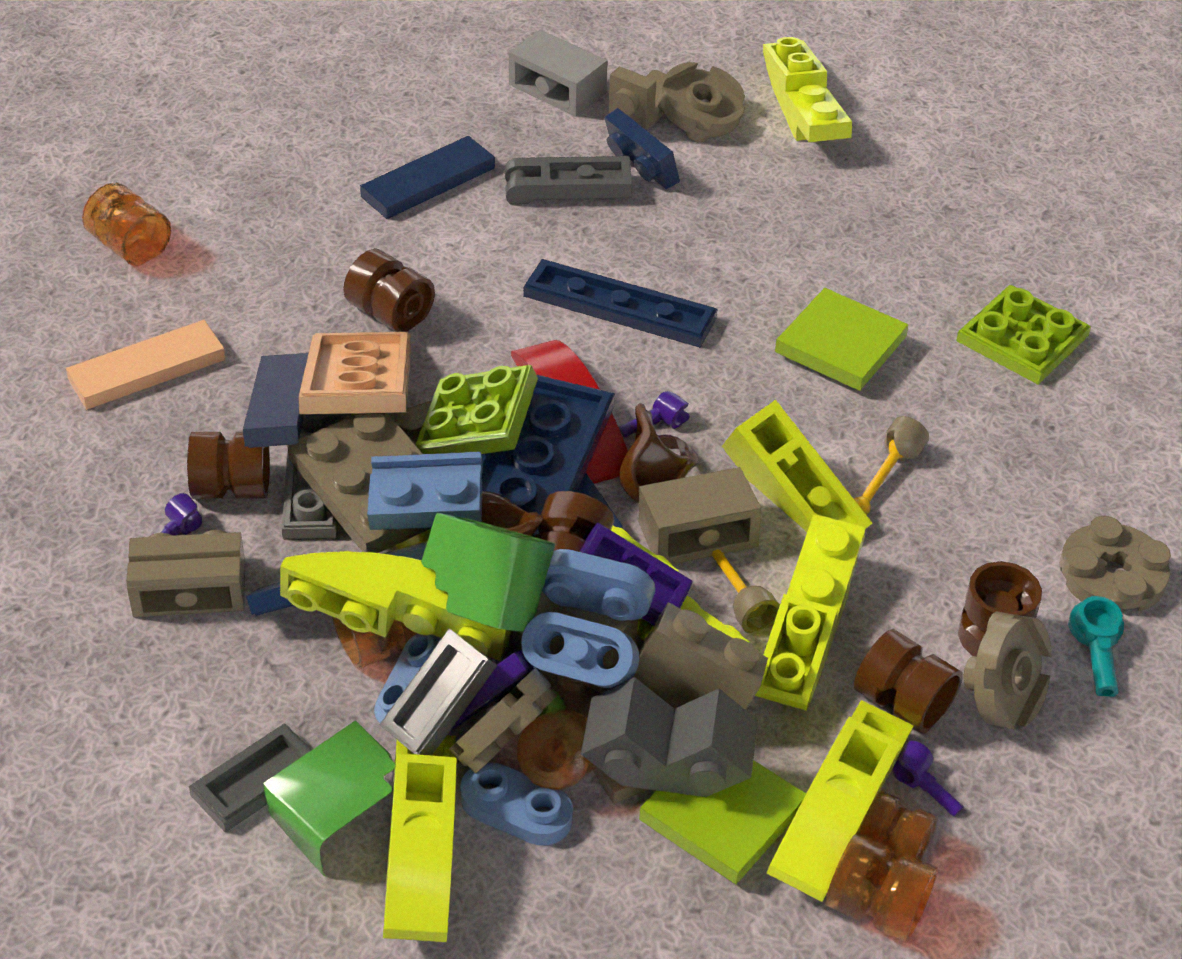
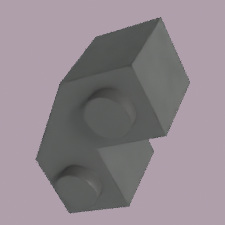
[581,677,758,797]

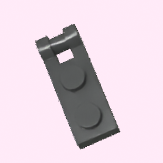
[505,156,632,204]

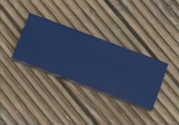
[360,136,495,219]

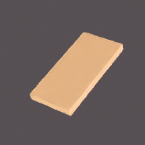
[299,332,411,414]

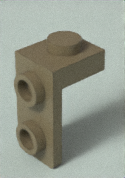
[609,66,667,130]

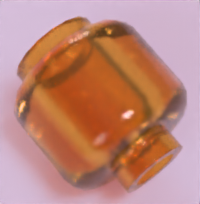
[517,709,595,790]

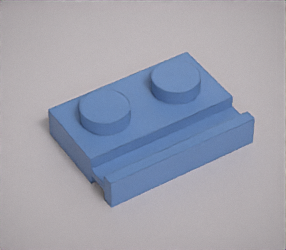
[367,452,483,530]

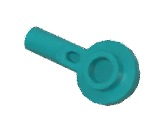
[1068,596,1124,697]

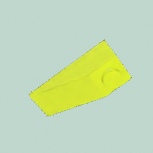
[722,400,873,532]

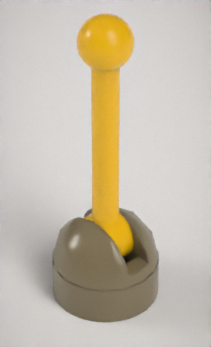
[854,416,929,515]
[712,549,780,633]

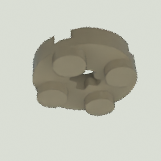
[657,62,745,142]
[1059,516,1171,611]
[963,612,1052,729]
[449,668,557,774]

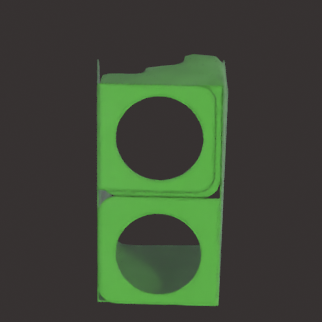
[421,513,555,632]
[263,720,395,876]

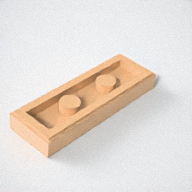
[66,320,226,410]

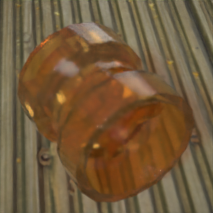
[857,790,938,871]

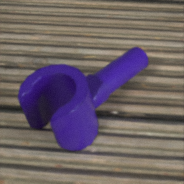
[619,391,690,437]
[160,493,202,536]
[893,741,964,817]

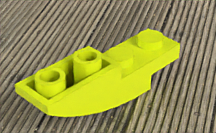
[763,37,852,142]
[755,513,866,711]
[280,551,511,661]
[767,700,914,902]
[383,735,457,942]

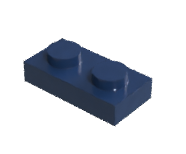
[604,108,680,189]

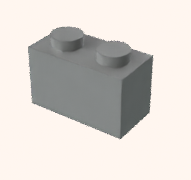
[509,29,608,117]

